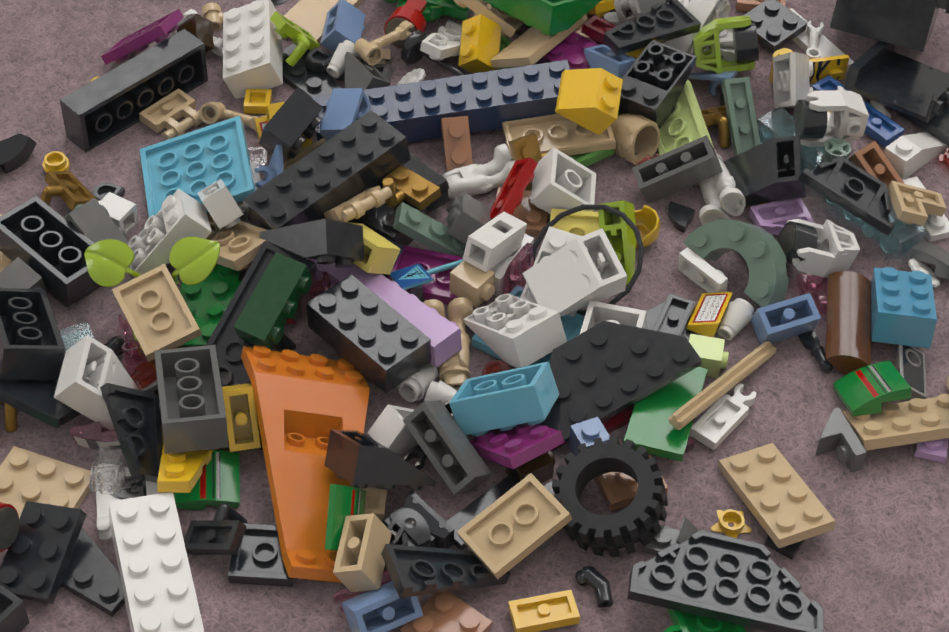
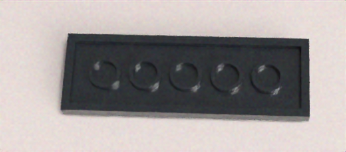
[206,241,317,387]

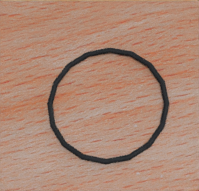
[528,204,644,315]

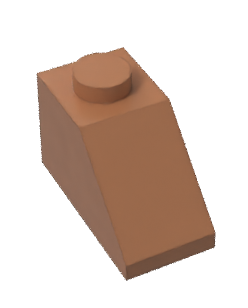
[848,141,905,196]

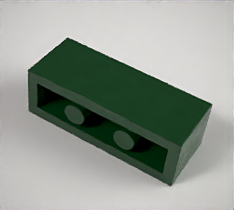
[233,252,312,350]

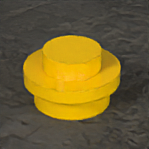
[42,151,70,173]

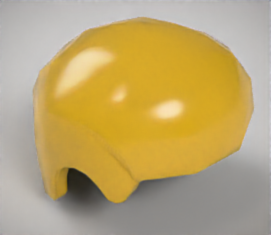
[634,205,661,248]

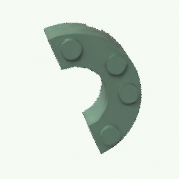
[683,219,789,307]

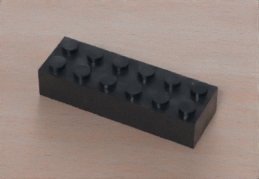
[60,29,208,153]
[243,110,411,250]

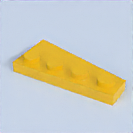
[157,445,218,493]

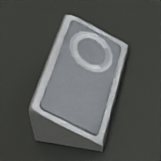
[895,344,927,399]

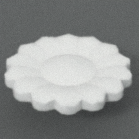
[398,68,426,85]
[908,258,940,288]

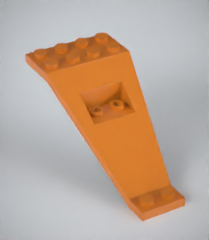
[241,345,370,583]

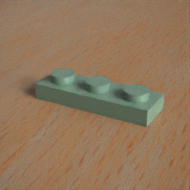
[721,77,761,156]
[393,202,466,257]

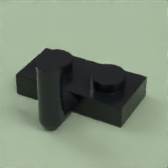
[184,503,247,555]

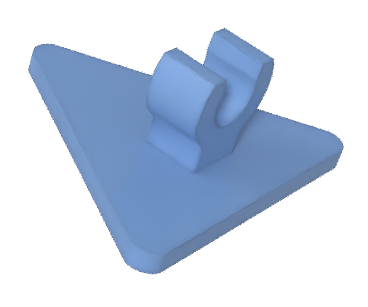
[688,70,738,95]
[254,145,284,188]

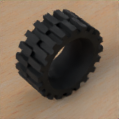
[552,437,668,557]

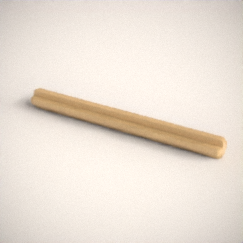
[669,341,776,430]

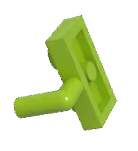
[270,11,320,67]

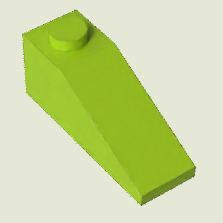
[598,200,636,285]

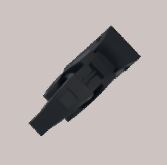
[382,490,454,568]

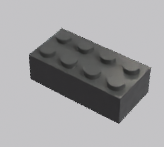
[154,345,228,454]

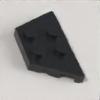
[798,156,894,236]

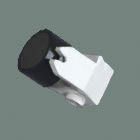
[793,86,869,147]
[777,219,860,277]

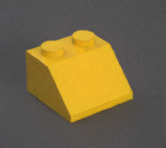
[555,68,623,135]

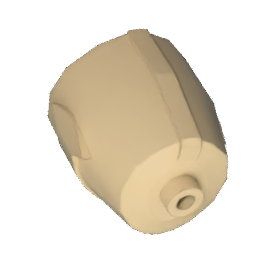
[611,113,660,165]

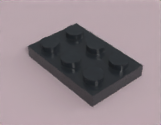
[0,501,87,604]

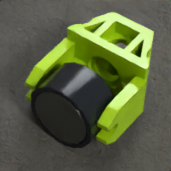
[692,16,759,74]

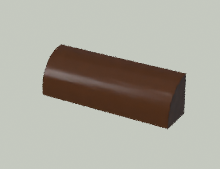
[826,271,871,376]

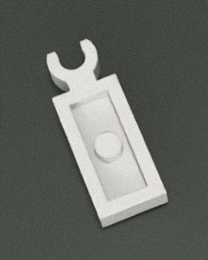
[690,383,757,450]

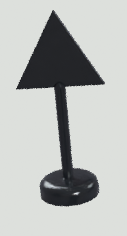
[401,30,466,76]

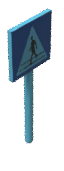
[388,259,464,290]

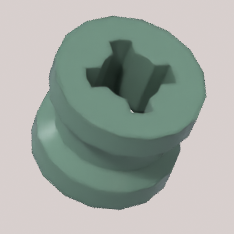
[821,138,851,163]

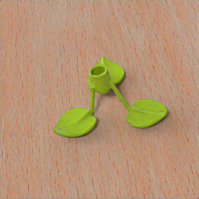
[84,237,220,360]

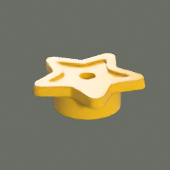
[711,509,752,538]

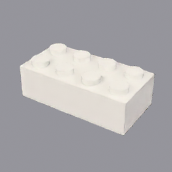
[223,0,283,98]

